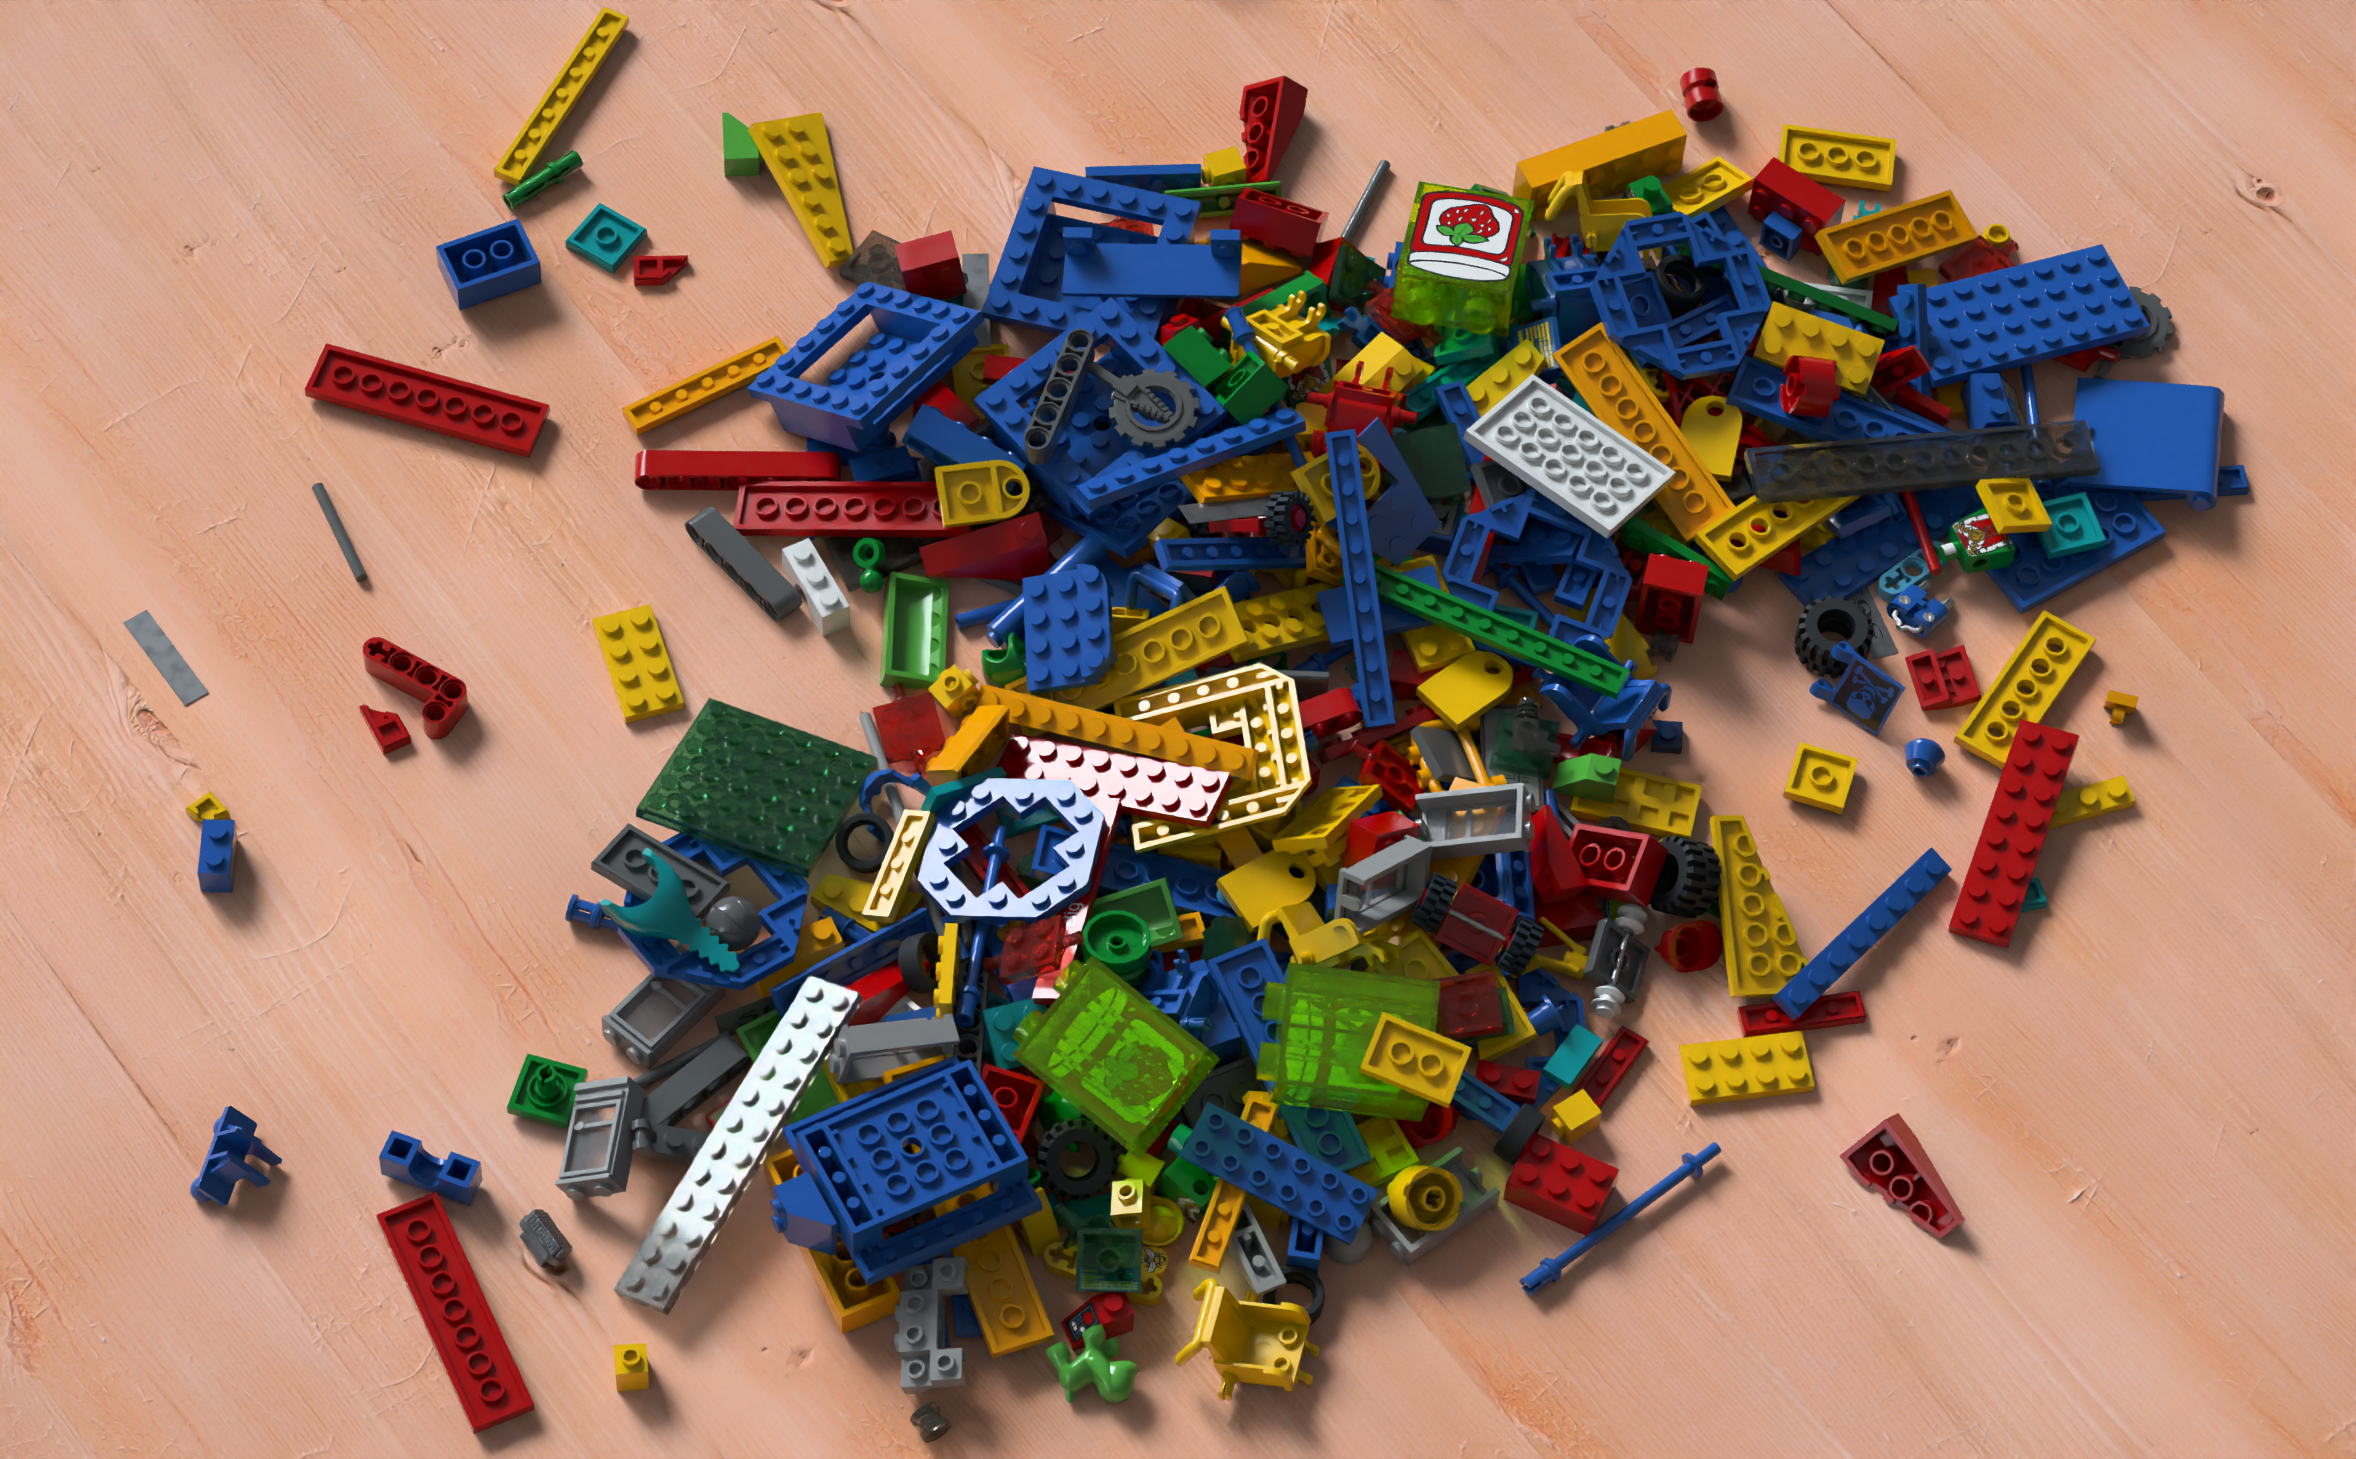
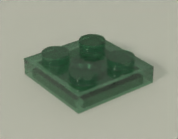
[1329,244,1386,317]
[1489,711,1560,779]

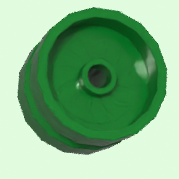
[1082,911,1151,991]

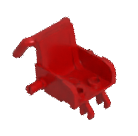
[1307,361,1418,473]

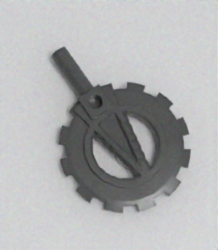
[2094,286,2173,379]
[1087,361,1199,449]

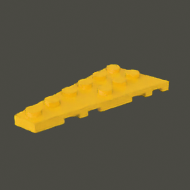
[748,112,854,268]
[1710,815,1809,998]

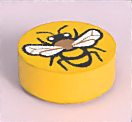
[1136,1246,1168,1278]

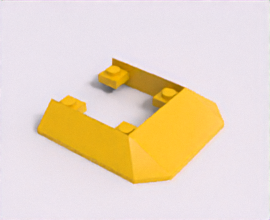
[1113,663,1312,853]

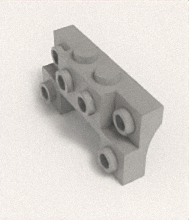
[894,1257,969,1394]

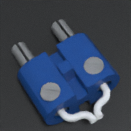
[1887,580,1955,639]

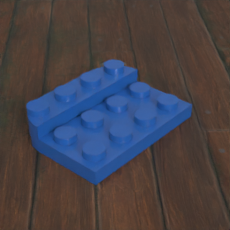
[1022,564,1117,695]

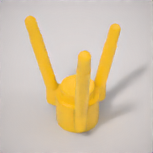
[1534,917,1588,980]

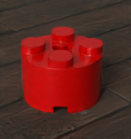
[1780,355,1840,418]

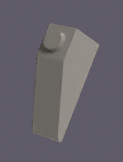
[1228,1202,1287,1296]

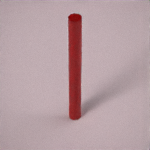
[1895,472,1942,576]

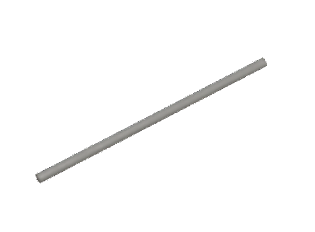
[859,713,945,936]

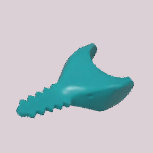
[599,848,740,972]

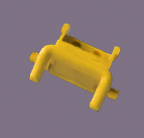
[1545,171,1662,260]
[1221,290,1331,413]
[1257,902,1402,973]
[1175,1278,1320,1401]

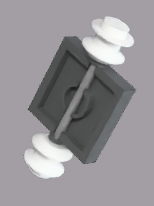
[1584,903,1650,1018]

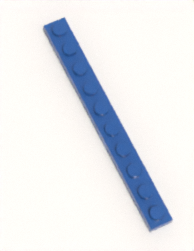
[1325,429,1396,730]

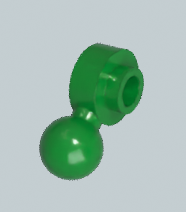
[853,538,885,594]

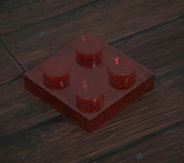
[1431,970,1504,1040]

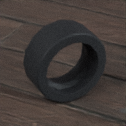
[1653,255,1709,312]
[835,812,894,873]
[898,931,941,994]
[1493,1103,1546,1166]
[1263,1265,1325,1325]

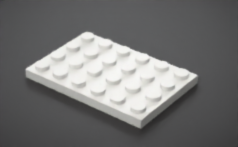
[1463,374,1676,538]

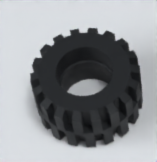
[1794,596,1874,678]
[1648,836,1722,919]
[1036,1117,1119,1201]

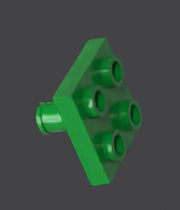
[507,1053,588,1129]

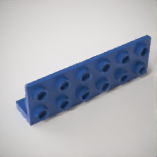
[1062,227,1243,299]
[1180,1102,1379,1245]

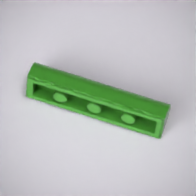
[1164,181,1281,218]

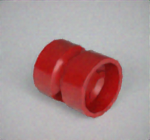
[1680,67,1724,122]

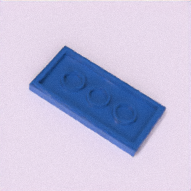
[1316,565,1442,649]

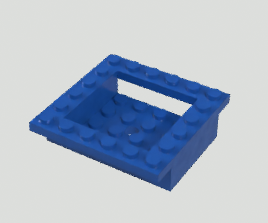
[982,166,1202,346]
[747,281,985,452]
[973,297,1227,520]
[783,1055,1042,1286]

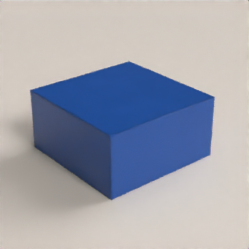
[1759,211,1803,262]

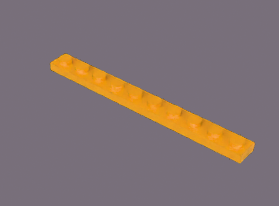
[975,684,1259,780]

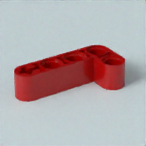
[363,637,468,739]

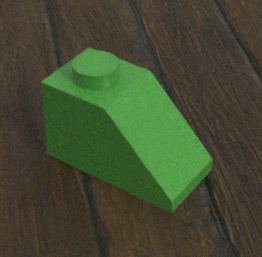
[722,113,765,176]
[1553,753,1621,804]

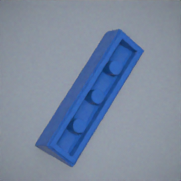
[1499,813,1535,924]

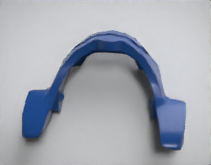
[859,769,932,843]

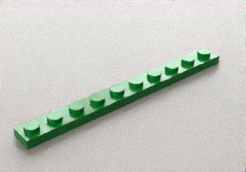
[1341,562,1630,700]

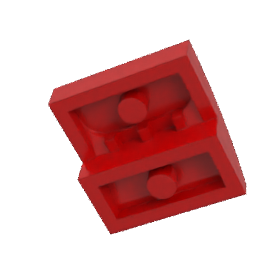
[1905,645,1982,711]

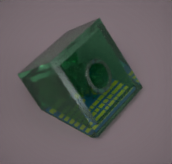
[1076,1227,1142,1293]

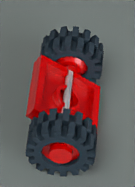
[1187,491,1315,546]
[1410,872,1544,978]

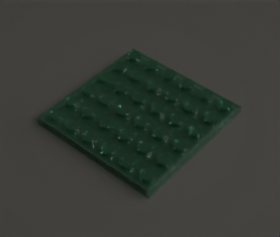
[636,698,878,878]

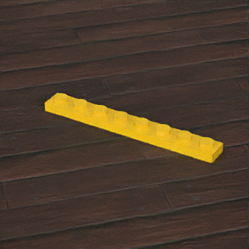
[494,6,629,186]

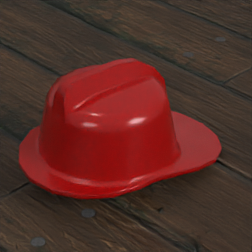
[1654,920,1723,973]
[1392,1096,1461,1149]

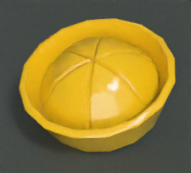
[1131,1196,1185,1248]

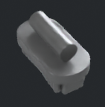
[519,1209,572,1268]

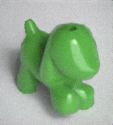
[1046,1324,1139,1403]

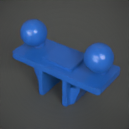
[190,1106,282,1206]

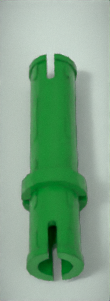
[502,150,583,211]

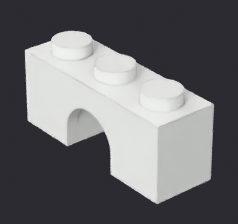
[782,538,850,637]

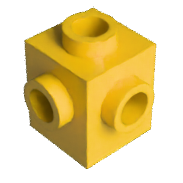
[928,664,980,719]

